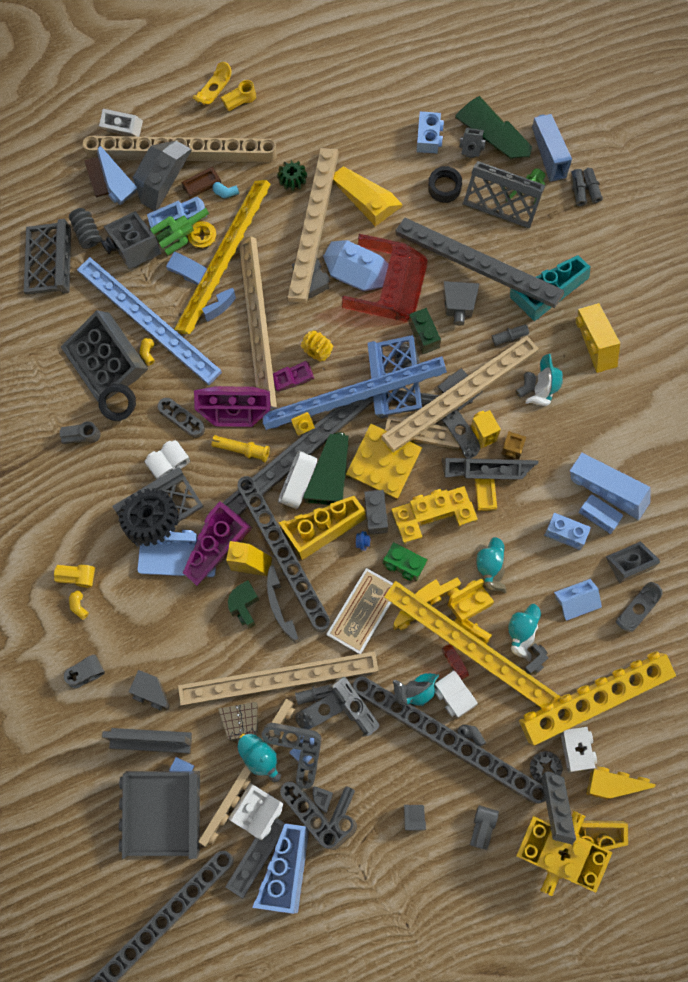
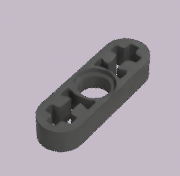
[158,398,205,438]

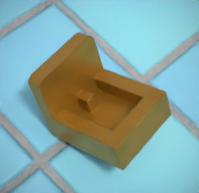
[501,431,526,460]

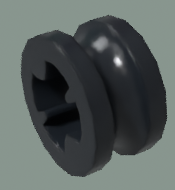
[100,236,116,255]

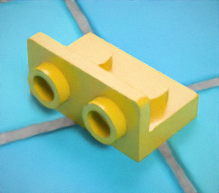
[448,579,494,623]

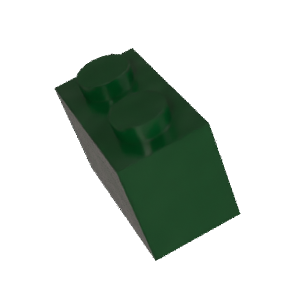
[409,308,441,354]

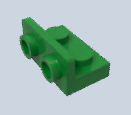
[382,542,428,581]

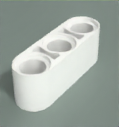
[278,451,317,509]

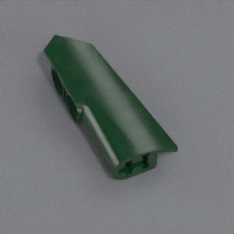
[455,96,532,159]

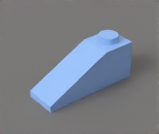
[97,146,137,205]

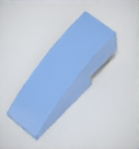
[147,197,208,230]

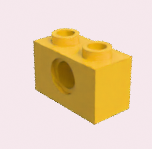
[470,410,501,449]

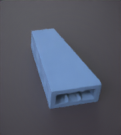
[532,114,572,182]

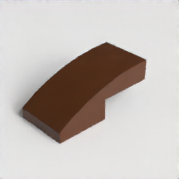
[84,157,109,198]

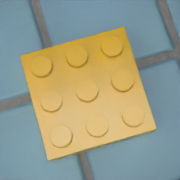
[346,424,422,500]

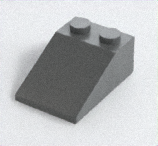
[104,211,162,269]

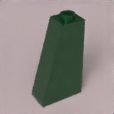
[304,432,349,505]

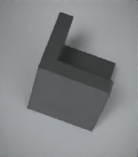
[404,805,426,831]

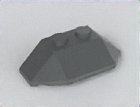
[133,141,192,211]

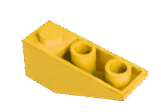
[586,766,655,799]

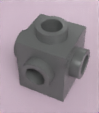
[459,128,486,158]

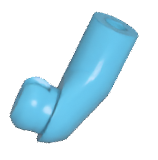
[213,182,239,199]

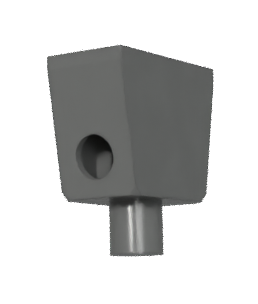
[443,281,479,326]

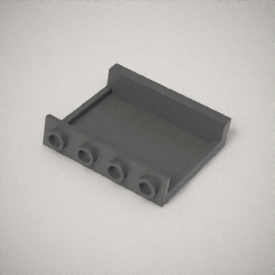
[119,771,200,859]

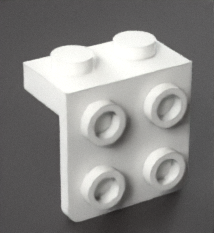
[228,783,283,840]

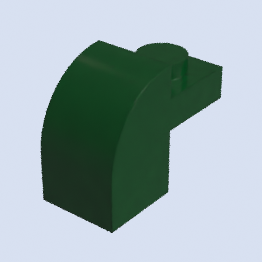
[228,580,259,628]

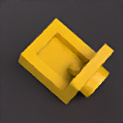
[291,412,315,436]

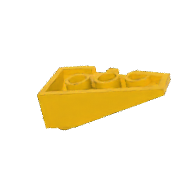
[333,166,403,227]

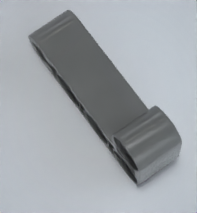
[280,782,357,850]

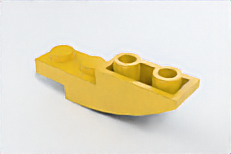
[393,577,461,630]

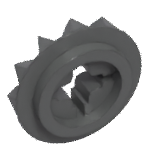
[530,751,563,784]

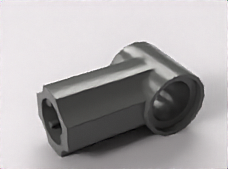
[60,421,101,444]
[470,805,499,850]

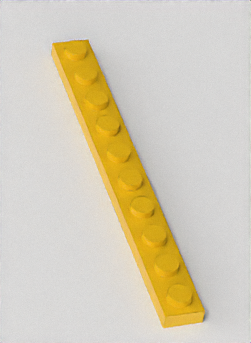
[174,180,271,335]
[384,581,561,708]

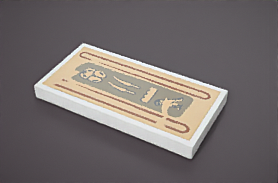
[326,568,393,654]

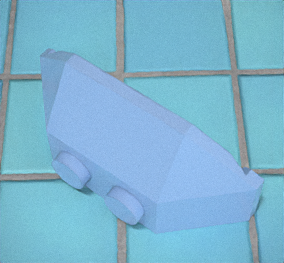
[323,240,396,292]

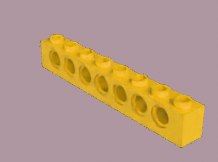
[519,651,676,746]

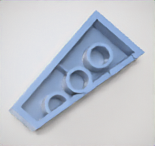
[252,824,309,914]

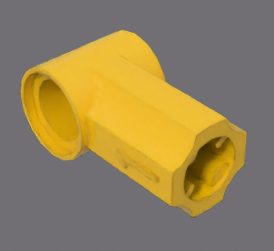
[221,80,256,111]
[54,565,95,588]

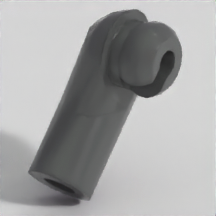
[457,725,486,747]

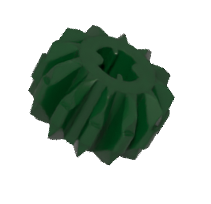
[277,159,307,191]

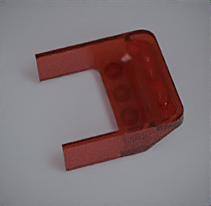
[342,234,428,322]

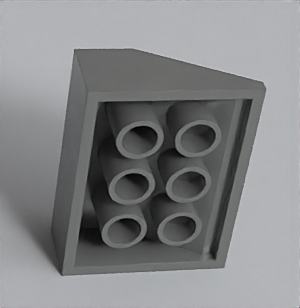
[61,310,148,401]

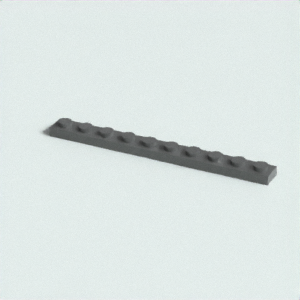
[395,218,564,308]
[223,396,374,515]

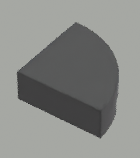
[313,786,333,813]

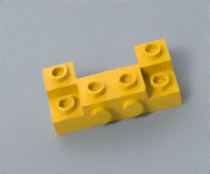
[391,486,478,544]

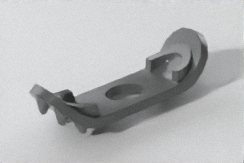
[441,409,480,458]
[616,582,663,632]
[295,692,351,730]

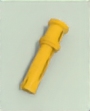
[211,435,270,463]

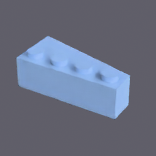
[570,453,650,521]

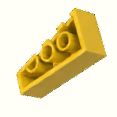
[545,820,628,858]

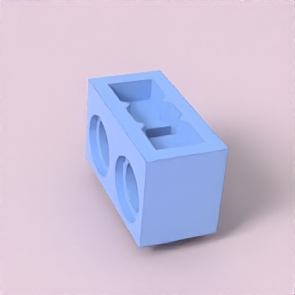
[417,112,444,154]
[544,513,591,550]

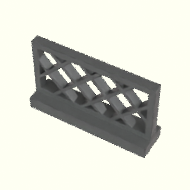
[463,161,546,229]
[24,219,71,295]
[112,467,203,547]
[102,728,192,754]

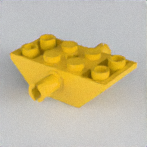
[516,810,612,896]

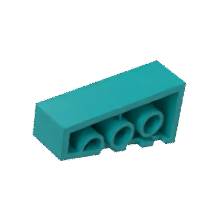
[510,255,591,322]

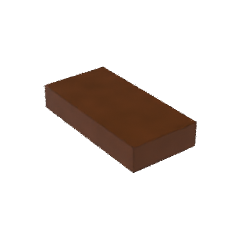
[181,166,221,199]

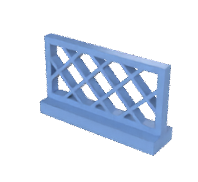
[368,335,422,419]

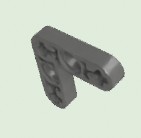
[262,723,322,789]

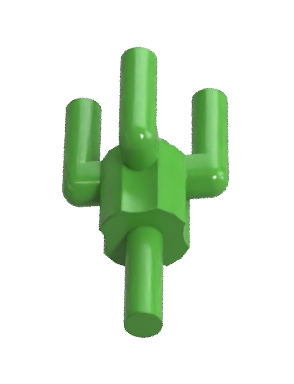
[150,208,209,256]

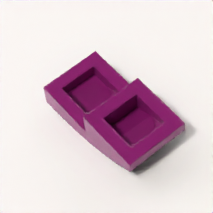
[273,361,315,391]

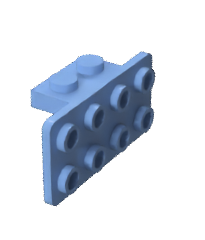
[138,530,216,577]

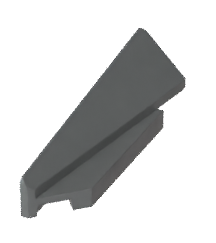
[442,458,538,479]

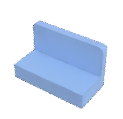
[578,494,623,534]
[554,579,602,620]

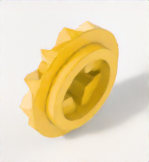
[188,221,217,249]

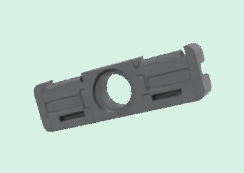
[329,677,379,737]

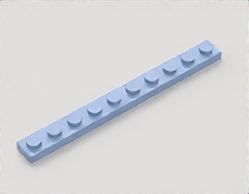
[77,257,222,385]

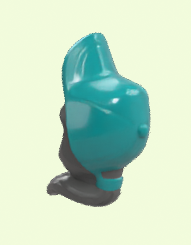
[393,673,439,706]
[238,734,281,783]

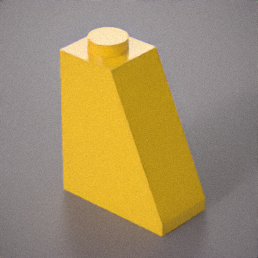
[226,541,272,576]

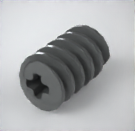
[68,208,102,249]

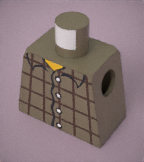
[219,702,258,742]

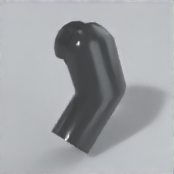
[516,372,536,398]

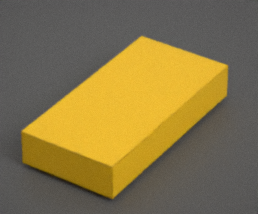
[474,478,497,511]

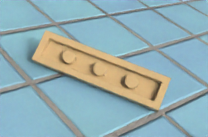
[385,416,462,450]

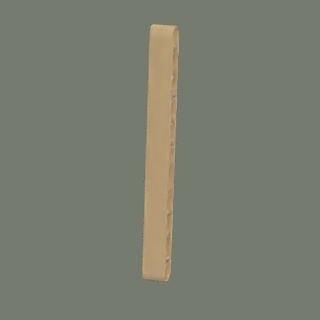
[83,136,277,162]

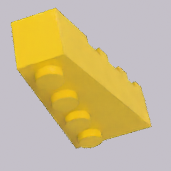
[279,496,367,560]

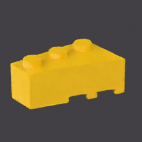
[575,303,620,373]

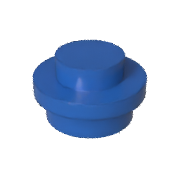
[356,531,371,551]

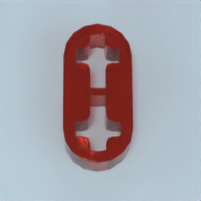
[441,644,469,680]

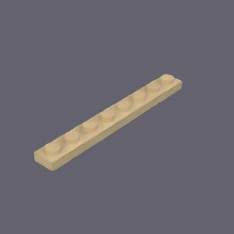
[199,699,295,847]

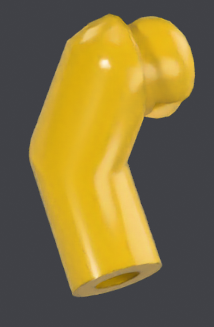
[139,338,155,366]
[69,591,89,620]

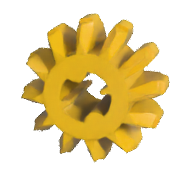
[301,331,333,362]

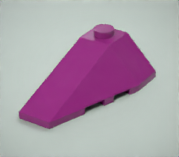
[183,501,253,586]

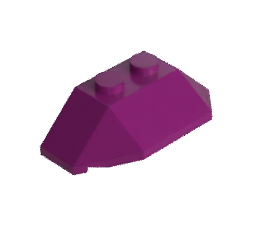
[194,386,271,427]

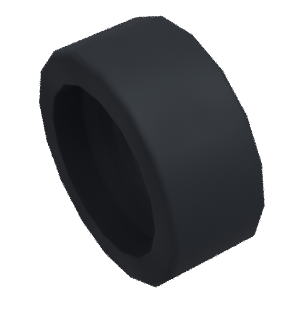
[428,166,462,203]
[98,384,136,421]

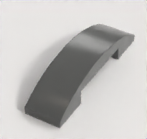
[267,565,299,643]

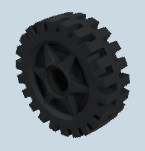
[119,488,179,546]

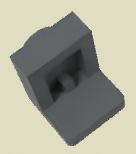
[523,643,548,675]

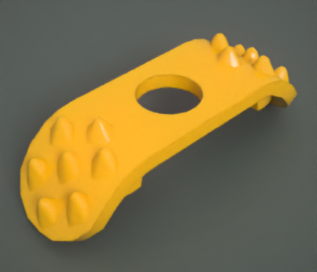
[193,61,232,105]

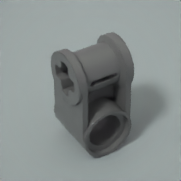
[64,655,105,688]

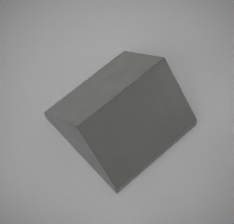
[606,541,660,584]

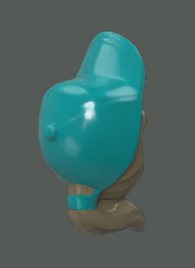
[476,537,506,593]

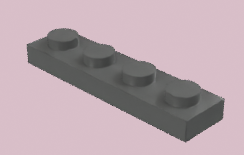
[542,772,576,845]
[226,818,285,899]

